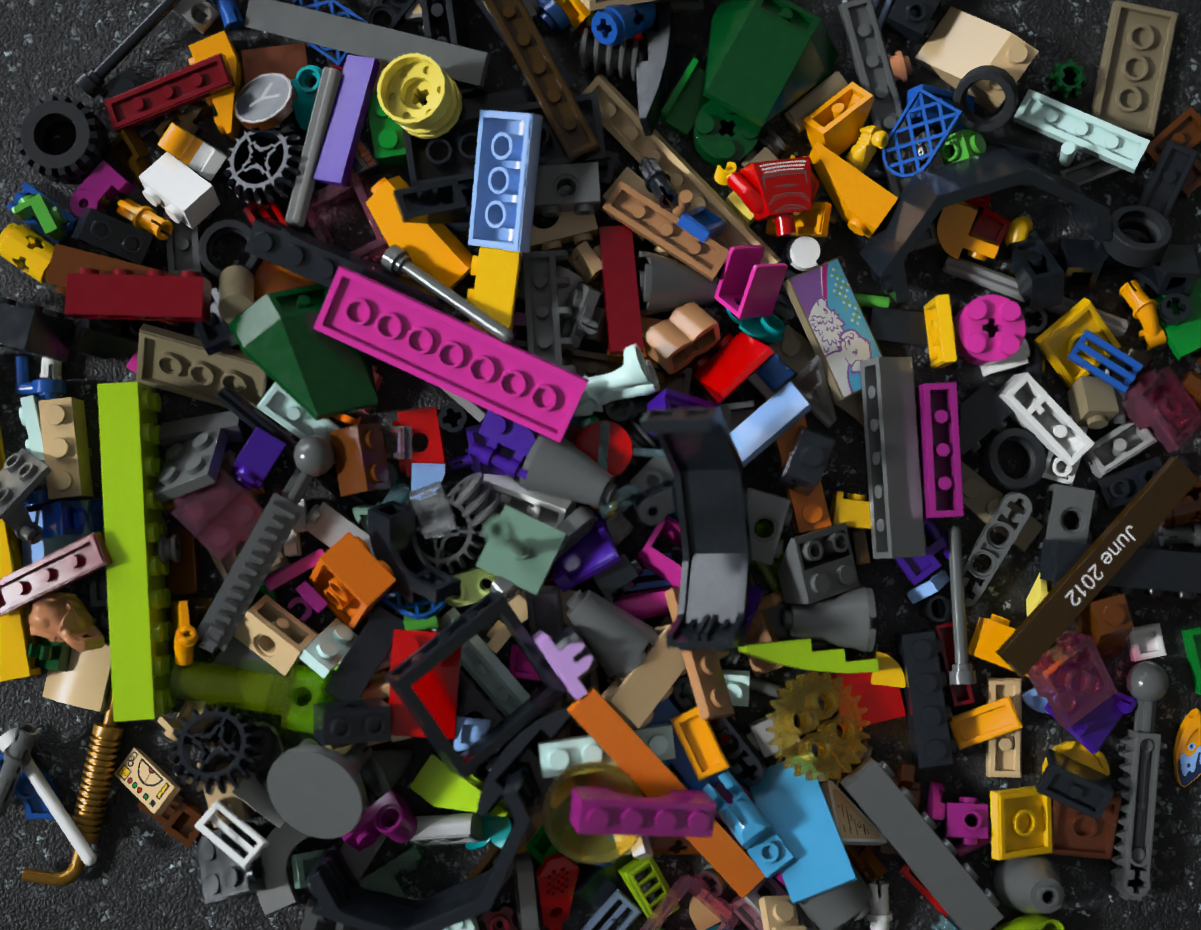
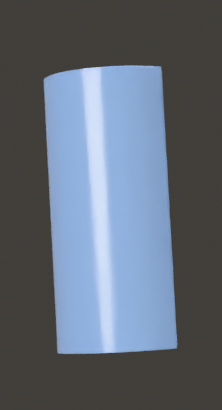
[468,110,543,252]

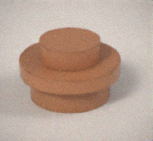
[888,51,912,84]

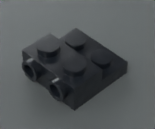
[196,822,266,905]

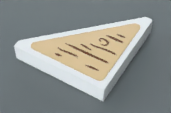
[821,780,887,845]

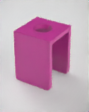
[714,245,788,319]
[636,515,682,587]

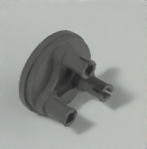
[267,738,372,839]

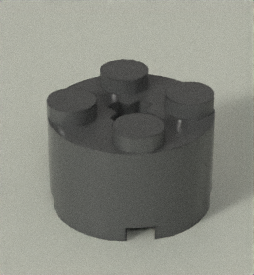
[799,863,873,930]

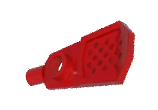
[536,852,579,930]

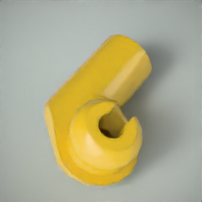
[1005,216,1033,247]

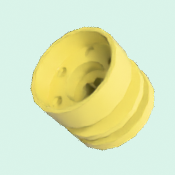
[378,53,462,139]

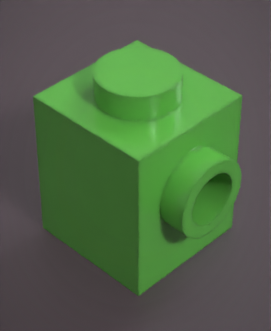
[937,130,986,165]

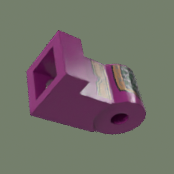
[69,160,136,217]

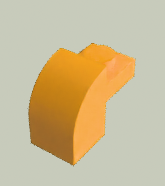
[937,202,999,261]

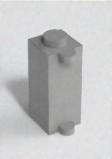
[304,502,375,557]

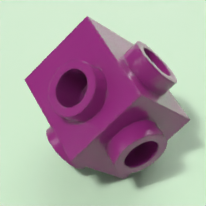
[944,797,991,846]

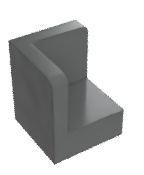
[720,400,756,433]

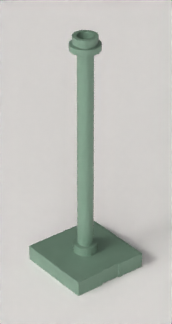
[475,505,567,596]

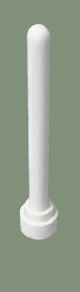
[0,727,97,866]

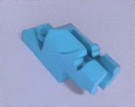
[703,771,796,879]

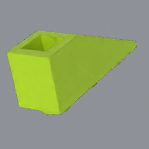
[410,754,514,818]

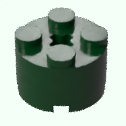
[693,100,761,168]

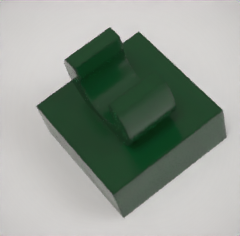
[27,636,72,672]

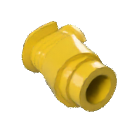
[845,125,889,173]

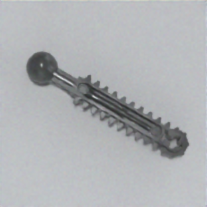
[197,435,335,653]
[1110,661,1170,902]

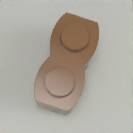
[643,302,721,374]

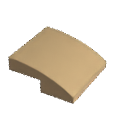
[42,637,112,712]

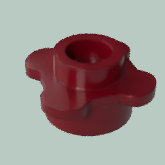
[482,905,518,930]

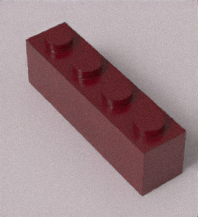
[65,268,212,322]

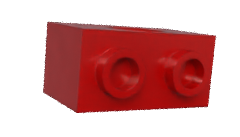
[393,406,449,479]

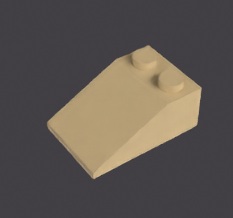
[914,7,1039,114]

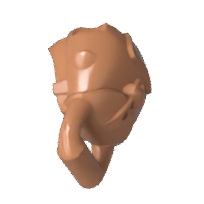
[28,592,105,652]

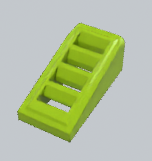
[618,857,680,927]

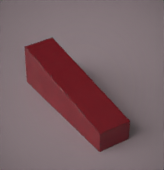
[934,622,975,708]

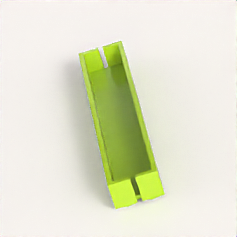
[97,381,176,722]

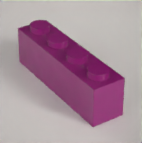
[915,382,964,519]

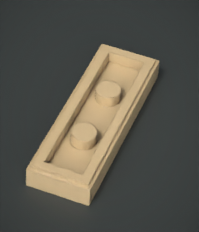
[986,677,1022,778]

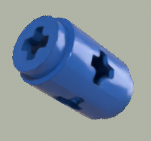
[591,1,656,46]

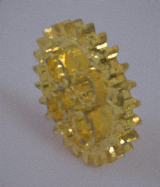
[765,671,871,782]

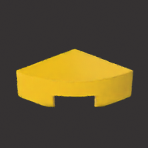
[871,651,906,688]

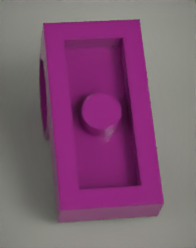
[341,789,417,851]

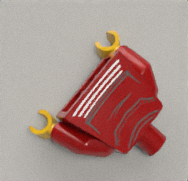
[714,155,820,237]

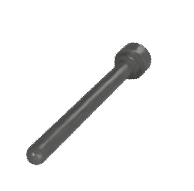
[381,244,513,342]
[948,525,977,685]

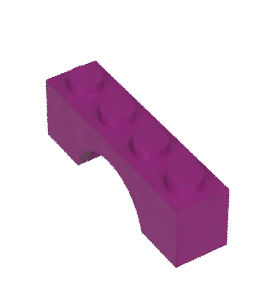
[569,787,716,837]

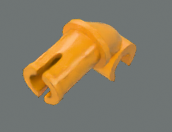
[1119,280,1166,351]

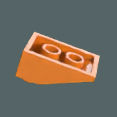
[307,532,396,631]

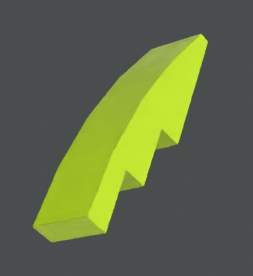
[737,639,879,673]

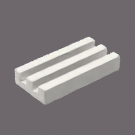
[194,799,270,870]

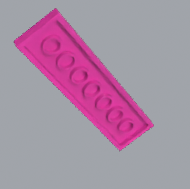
[313,266,589,443]

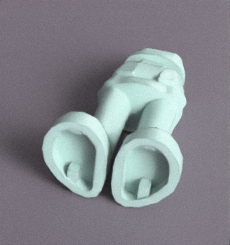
[573,343,660,416]

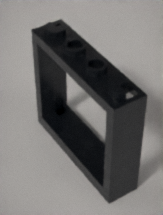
[384,592,567,779]

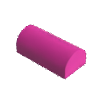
[612,585,675,620]

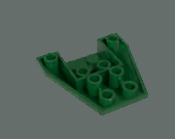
[703,0,838,127]
[229,284,378,420]

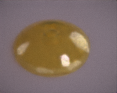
[542,762,643,864]

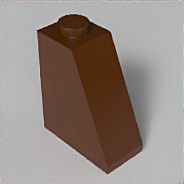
[1074,592,1134,662]

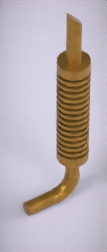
[21,685,124,887]

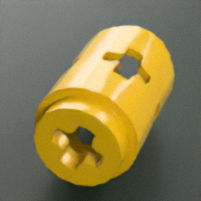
[0,223,55,286]

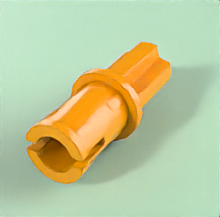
[116,198,173,240]

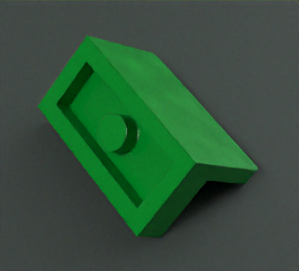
[659,57,710,138]

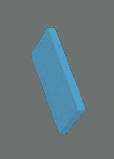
[749,752,858,905]

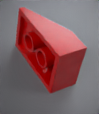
[691,331,774,404]
[388,629,463,740]

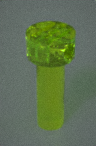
[169,660,331,735]

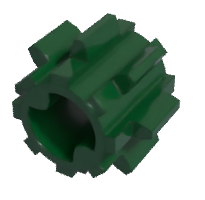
[1044,59,1089,102]

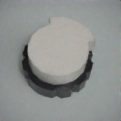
[785,236,822,272]

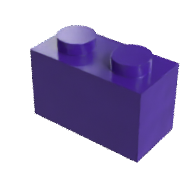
[230,427,286,491]

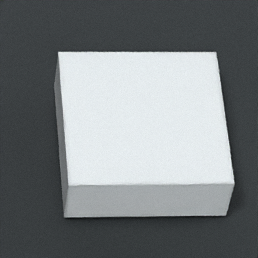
[1127,622,1167,662]

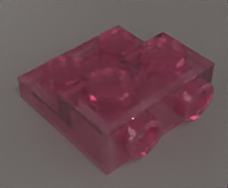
[1122,365,1201,453]
[171,467,264,562]
[1028,631,1117,729]

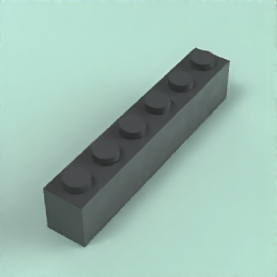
[860,357,926,559]
[840,757,1004,930]

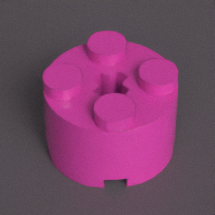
[953,295,1026,366]

